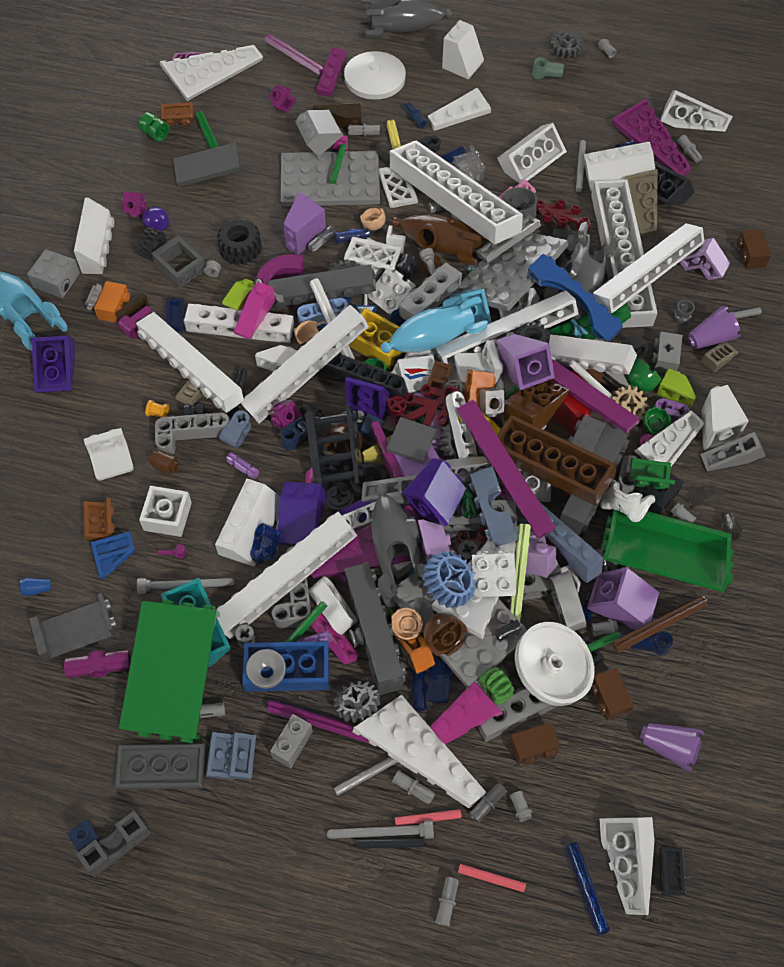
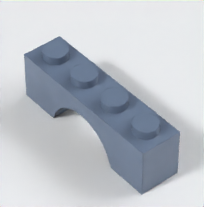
[469,467,519,548]

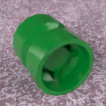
[138,112,169,142]

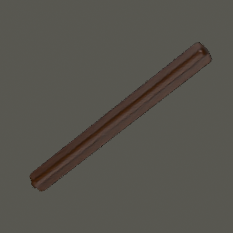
[612,596,708,652]

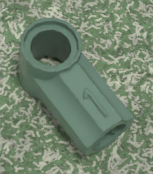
[532,57,564,79]

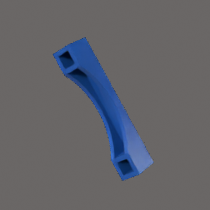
[527,253,623,342]

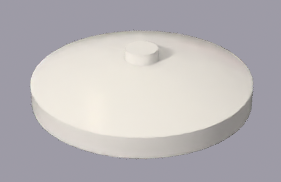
[344,51,406,99]
[515,622,594,706]

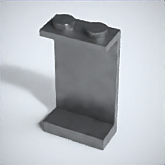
[29,593,118,662]

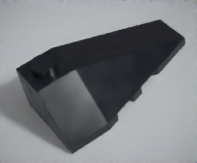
[654,162,695,205]

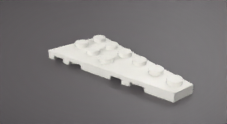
[160,45,263,101]
[432,525,518,639]
[352,695,487,808]

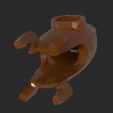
[391,214,483,266]

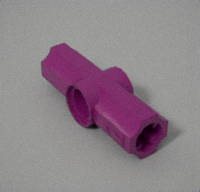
[64,650,131,678]

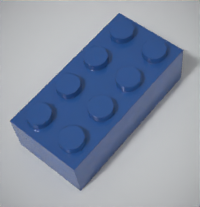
[243,641,329,692]

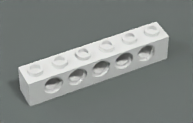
[184,304,295,344]

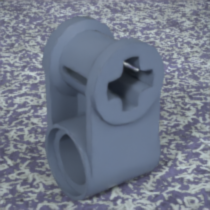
[220,411,251,448]

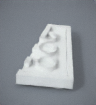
[427,88,491,131]
[634,410,705,466]

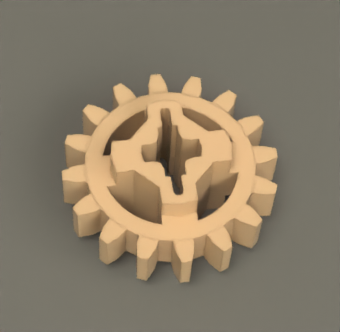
[611,385,649,421]

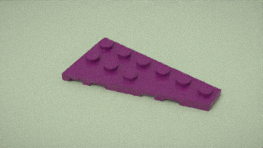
[611,98,691,176]

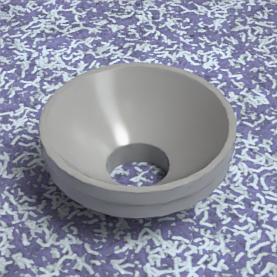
[246,649,286,689]

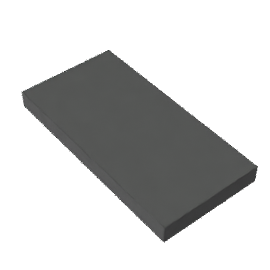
[173,142,241,187]
[114,744,206,790]

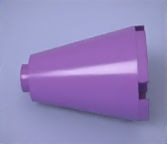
[687,306,741,349]
[640,723,704,772]

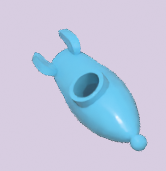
[0,271,67,351]
[381,296,488,353]

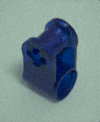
[250,523,281,563]

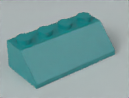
[161,578,231,667]

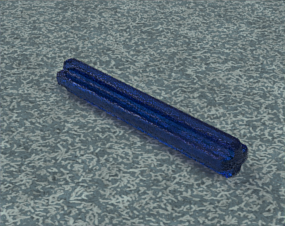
[566,842,610,935]

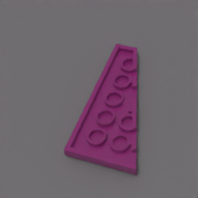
[311,504,424,579]

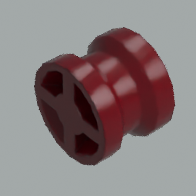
[388,396,406,418]

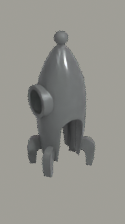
[360,0,452,38]
[564,222,616,320]
[371,484,433,608]

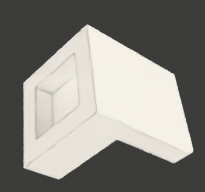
[386,225,406,253]

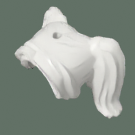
[600,480,655,522]

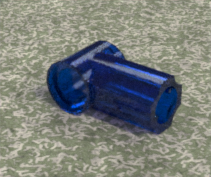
[630,629,673,656]

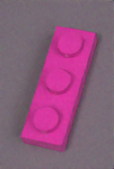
[311,613,360,665]

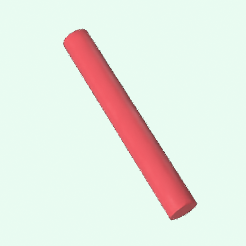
[395,809,462,826]
[458,864,526,892]

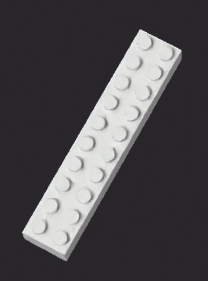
[390,141,523,244]
[591,179,657,328]

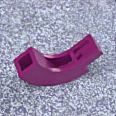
[257,254,304,285]

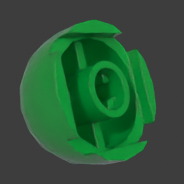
[624,358,662,393]

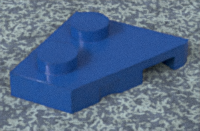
[91,531,136,580]

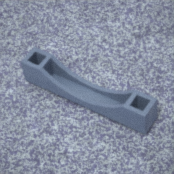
[516,503,603,583]

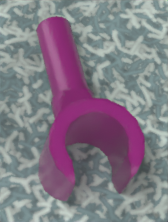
[158,544,187,559]

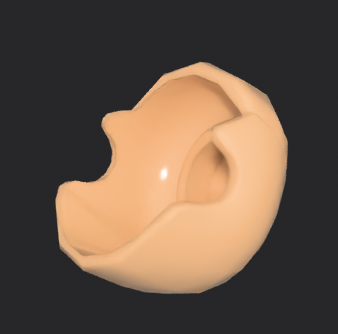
[360,208,386,231]
[295,320,322,345]
[391,607,423,640]

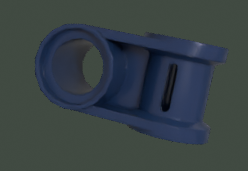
[281,416,309,451]

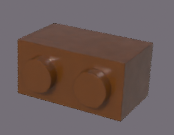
[737,229,771,268]
[590,668,634,721]
[509,722,561,766]

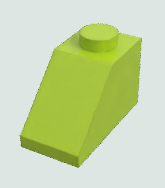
[222,279,255,311]
[657,369,696,409]

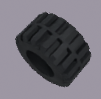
[217,218,262,265]

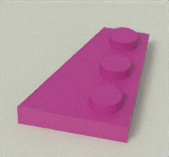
[430,682,503,744]

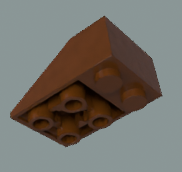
[503,380,570,429]

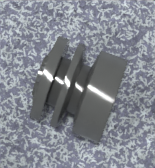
[502,187,537,219]

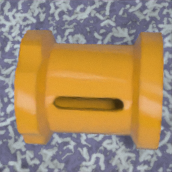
[145,400,169,418]

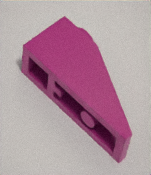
[234,281,275,340]

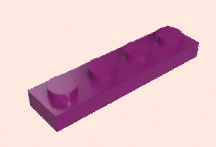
[316,48,347,97]

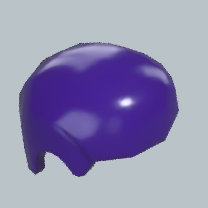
[142,206,169,231]

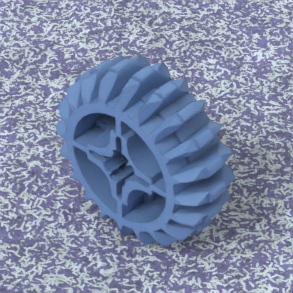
[422,551,477,609]

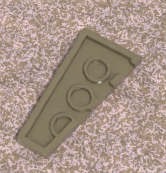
[624,169,657,237]

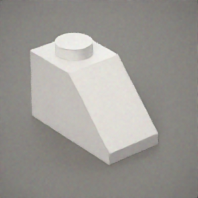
[255,345,297,372]

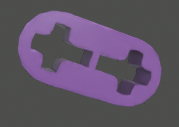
[655,398,690,421]

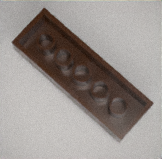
[497,415,616,506]

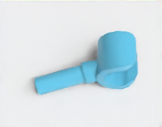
[570,319,588,338]

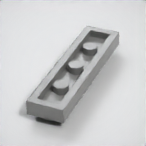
[476,215,541,263]

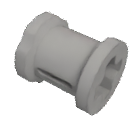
[235,624,255,649]

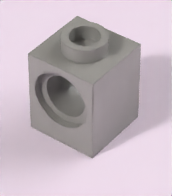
[480,388,504,417]

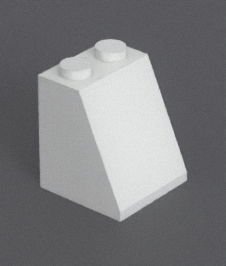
[442,20,484,79]
[701,385,748,451]

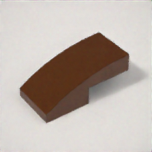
[425,361,453,398]

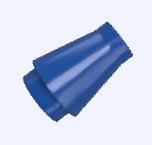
[20,577,51,597]

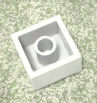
[139,486,192,537]

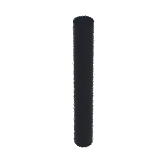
[357,838,424,849]

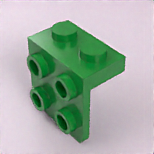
[628,458,675,489]

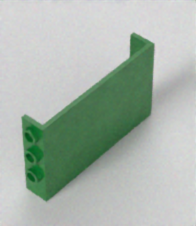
[601,509,734,593]
[119,600,220,743]

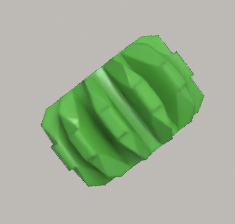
[479,667,514,705]

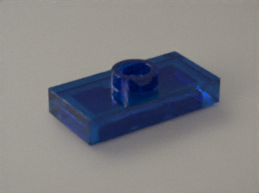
[166,298,186,331]
[427,659,451,704]

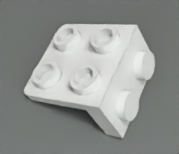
[368,268,416,315]
[454,340,503,385]
[84,428,134,481]
[472,550,516,597]

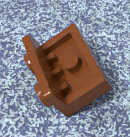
[160,102,195,126]
[82,498,114,541]

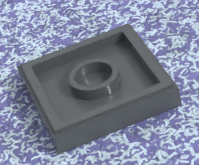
[386,417,437,464]

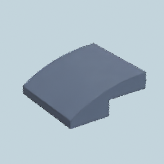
[206,732,256,779]

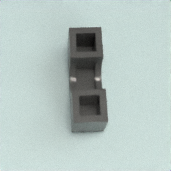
[76,810,152,878]

